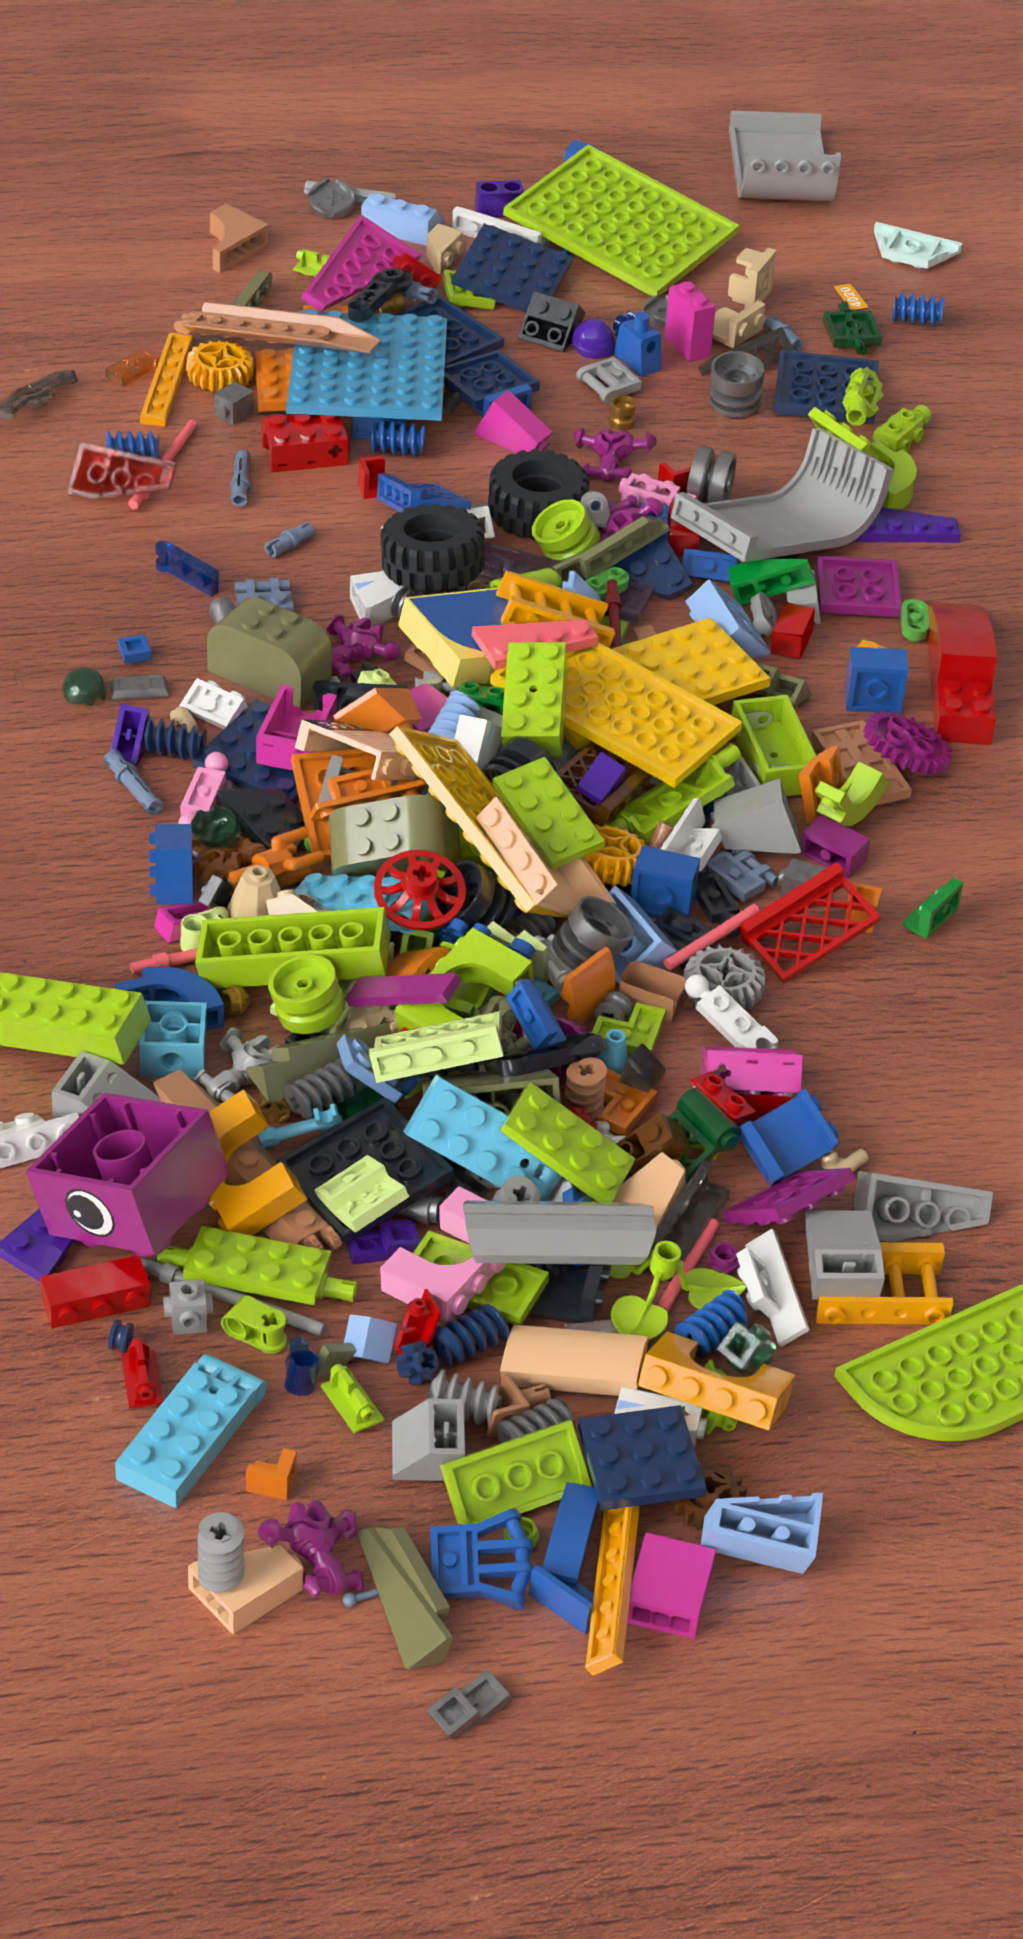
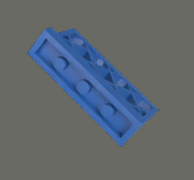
[377,473,471,512]

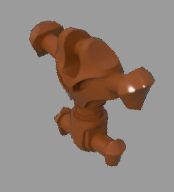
[192,837,267,894]

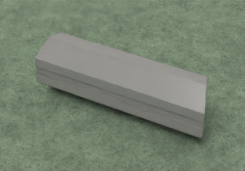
[463,1200,657,1265]

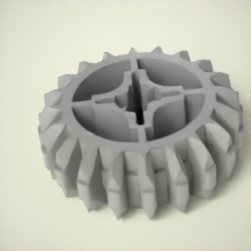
[683,944,766,1010]

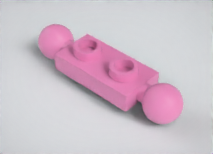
[178,752,228,835]

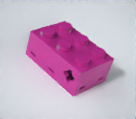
[256,684,337,770]
[701,1045,803,1098]

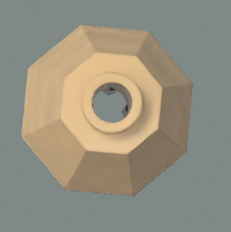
[226,865,281,918]

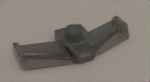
[0,370,78,420]

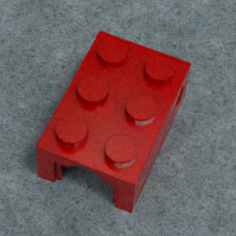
[261,414,349,473]

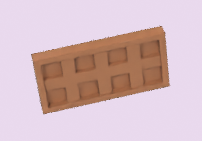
[811,720,912,805]

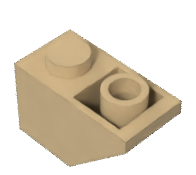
[426,224,465,274]

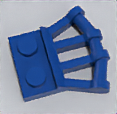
[430,1508,534,1610]

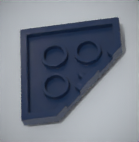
[606,534,693,600]

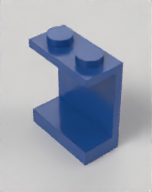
[740,1088,839,1187]

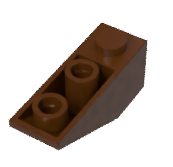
[616,1112,692,1184]

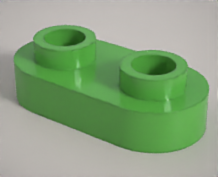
[585,567,629,602]
[900,599,929,642]

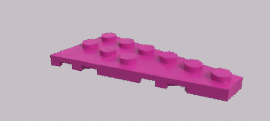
[301,214,422,312]

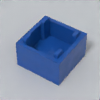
[844,647,908,714]
[149,824,193,904]
[631,845,701,919]

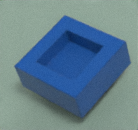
[118,634,152,664]

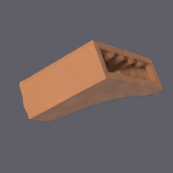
[210,203,269,273]

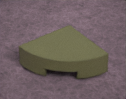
[310,1343,357,1378]

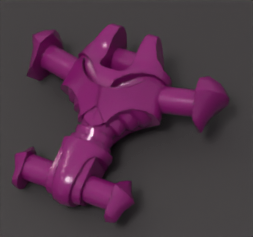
[574,428,657,481]
[597,496,663,542]
[326,614,400,679]
[257,1500,364,1598]

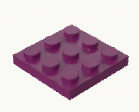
[816,556,902,617]
[722,1168,855,1227]

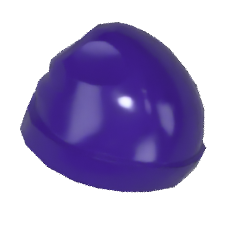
[572,319,615,359]

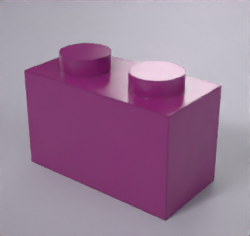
[799,815,870,879]

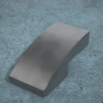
[427,1669,513,1739]

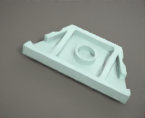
[874,222,963,269]

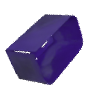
[474,180,524,218]

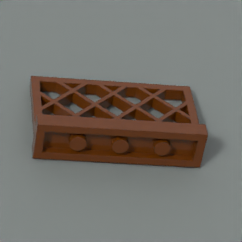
[556,741,653,827]

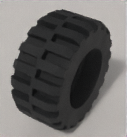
[488,449,590,540]
[380,504,485,593]

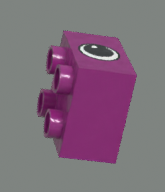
[26,1093,230,1257]

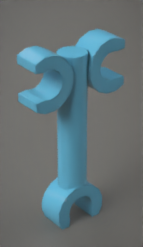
[258,1103,343,1149]

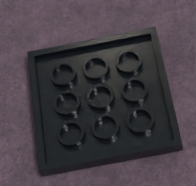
[276,1097,456,1244]

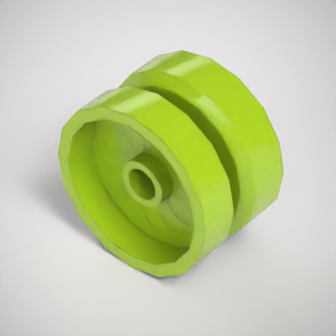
[532,499,600,566]
[268,954,345,1034]

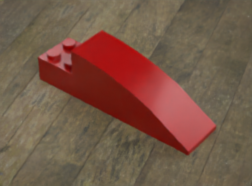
[925,602,998,745]

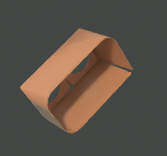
[619,961,686,1023]

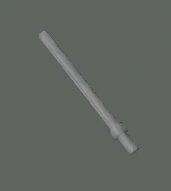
[140,1257,326,1336]

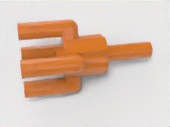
[229,827,324,888]

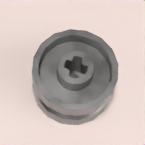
[687,446,737,503]

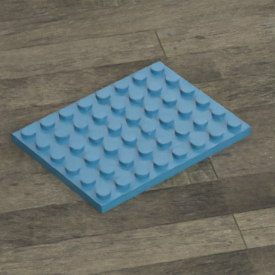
[286,309,447,421]

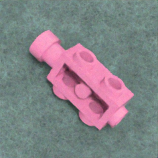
[619,473,698,513]

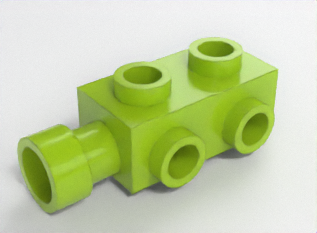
[842,367,884,426]
[873,405,932,452]

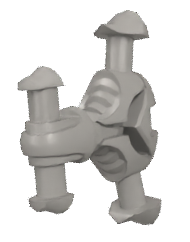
[193,1027,280,1102]

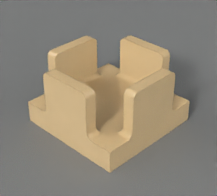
[728,248,777,309]

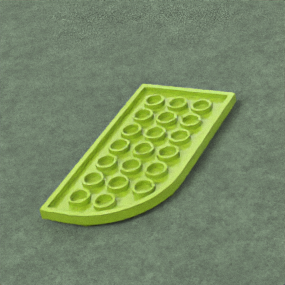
[834,1284,1023,1441]

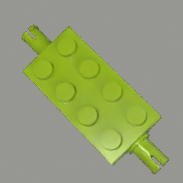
[608,743,742,843]
[157,1226,358,1305]

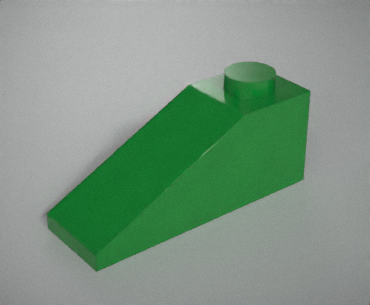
[729,559,816,605]

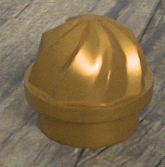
[219,985,250,1017]

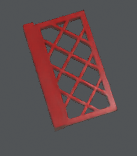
[740,862,881,984]

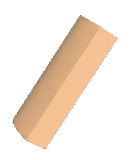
[500,1325,648,1396]

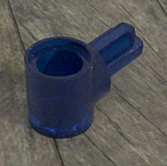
[284,1335,320,1396]

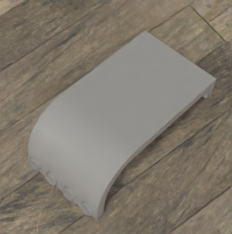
[729,110,841,202]
[670,427,894,562]

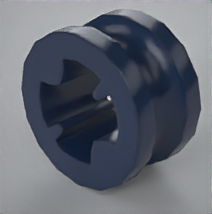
[108,1320,134,1353]

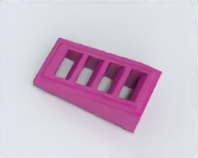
[154,901,222,943]

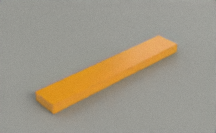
[140,333,194,427]
[585,1506,640,1676]

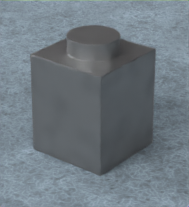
[214,381,254,425]
[777,858,826,908]

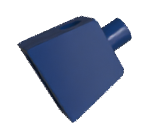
[614,312,662,377]

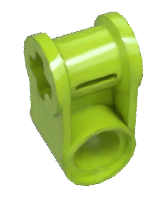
[221,1295,287,1354]

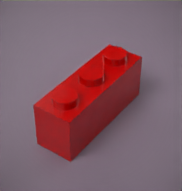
[40,1255,151,1329]

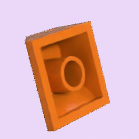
[333,688,422,733]

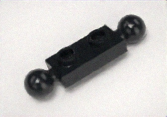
[696,864,740,938]

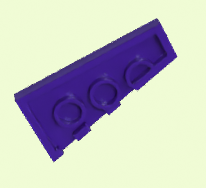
[855,507,961,543]

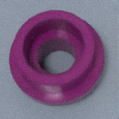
[707,1242,740,1274]

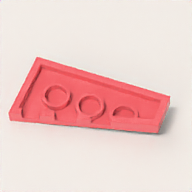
[471,620,598,670]

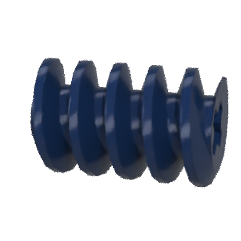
[143,716,207,761]
[432,1304,510,1368]

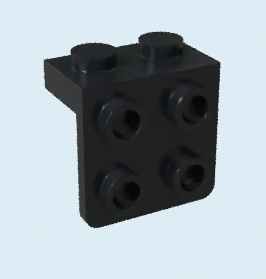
[529,1264,612,1326]

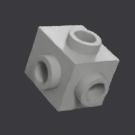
[163,1280,213,1335]

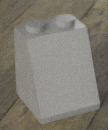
[710,778,801,854]

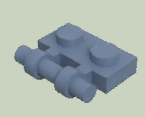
[234,577,294,612]
[706,850,778,902]

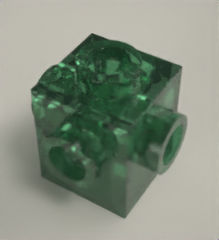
[717,1321,778,1374]

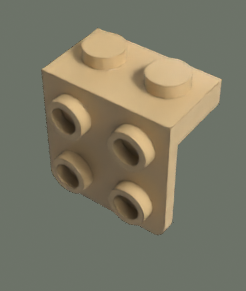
[712,301,766,349]

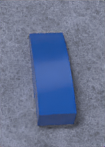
[543,1482,599,1585]

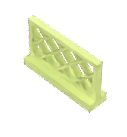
[369,1011,503,1083]

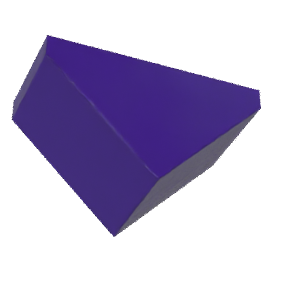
[111,704,150,766]
[575,752,626,805]

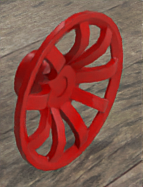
[374,850,466,930]

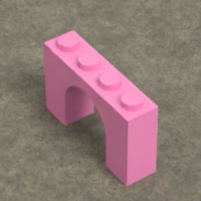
[380,1186,506,1324]

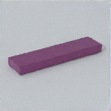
[345,973,461,1007]

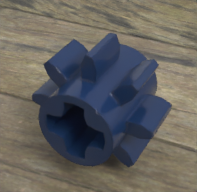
[396,1341,439,1385]

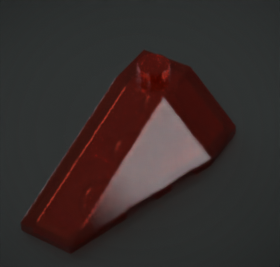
[67,442,177,500]

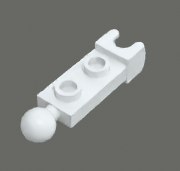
[685,974,778,1049]

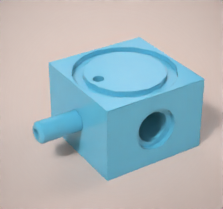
[136,1001,207,1078]

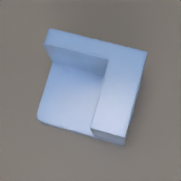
[344,1314,397,1363]

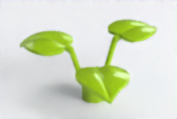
[606,1241,747,1341]

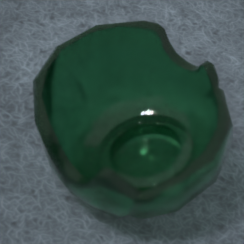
[62,667,107,706]
[191,805,239,848]

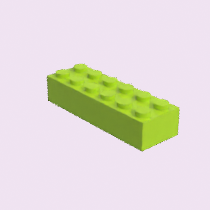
[195,907,391,989]
[0,972,151,1065]

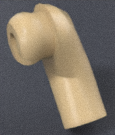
[170,707,197,732]
[821,1148,869,1173]

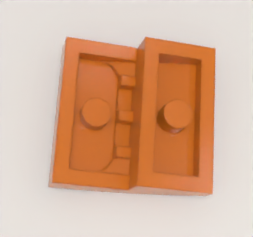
[799,746,844,824]
[386,946,449,976]
[560,946,616,1026]

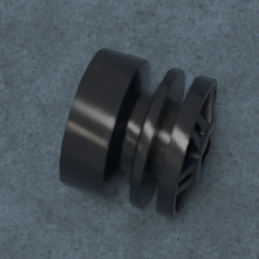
[482,737,557,784]
[435,860,516,932]

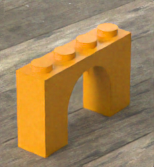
[208,1089,308,1236]
[637,1331,796,1431]

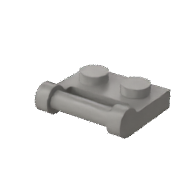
[576,357,642,404]

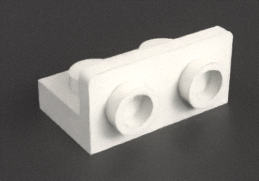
[179,678,248,729]

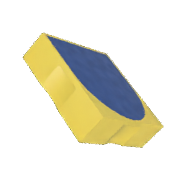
[398,587,509,688]

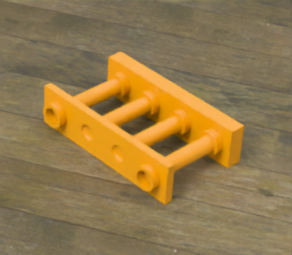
[496,570,615,648]
[808,1242,953,1325]

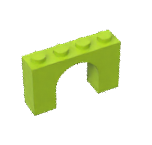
[395,928,534,1030]

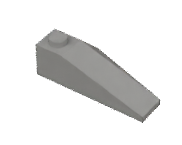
[854,1171,993,1242]

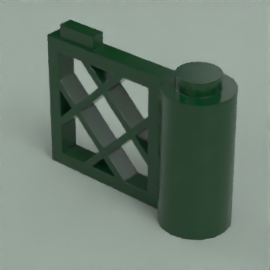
[669,1087,741,1189]

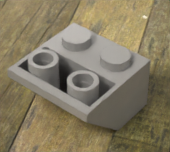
[392,1399,465,1481]

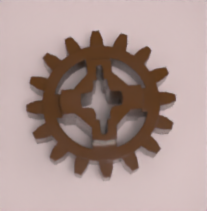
[670,1460,747,1531]

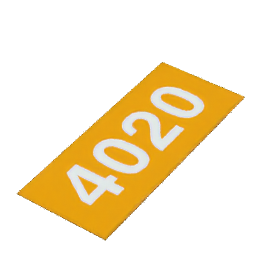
[833,284,869,310]

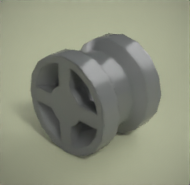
[595,991,633,1021]

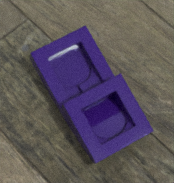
[346,1221,420,1264]

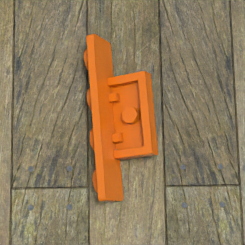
[309,768,426,821]

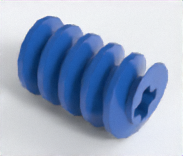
[892,291,944,327]
[371,420,426,457]
[106,431,160,464]
[675,1289,748,1357]

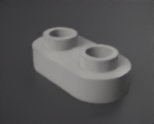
[580,491,610,537]
[750,592,777,636]

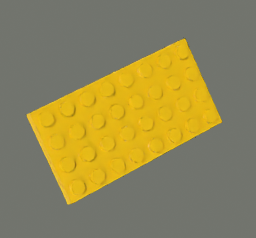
[564,617,771,750]
[490,642,742,788]
[389,726,569,918]

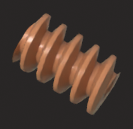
[564,1057,607,1122]

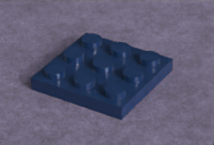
[444,350,540,410]
[578,1405,707,1511]

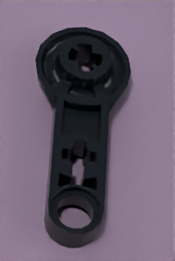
[347,268,413,322]
[497,1033,609,1076]

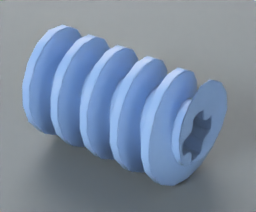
[428,691,481,738]

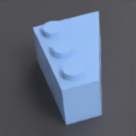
[701,1493,823,1574]

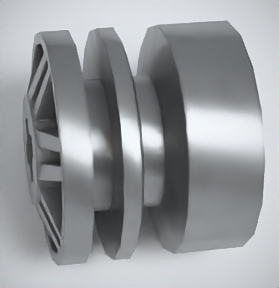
[709,351,764,418]
[552,896,634,970]

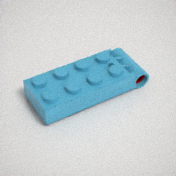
[295,873,435,934]
[403,1075,561,1201]
[115,1353,267,1509]

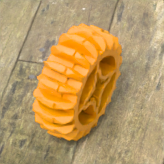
[186,340,254,393]
[584,824,646,887]

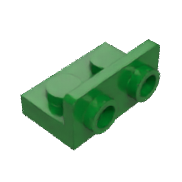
[903,877,964,939]

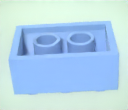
[361,194,445,246]
[686,580,771,658]
[609,886,678,984]

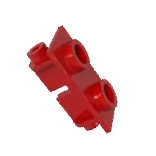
[392,252,443,296]
[690,1071,756,1127]
[394,1289,442,1355]
[121,1338,164,1409]

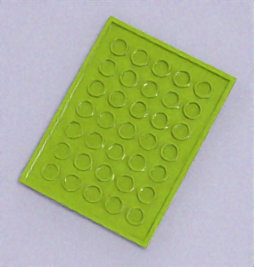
[503,144,740,297]

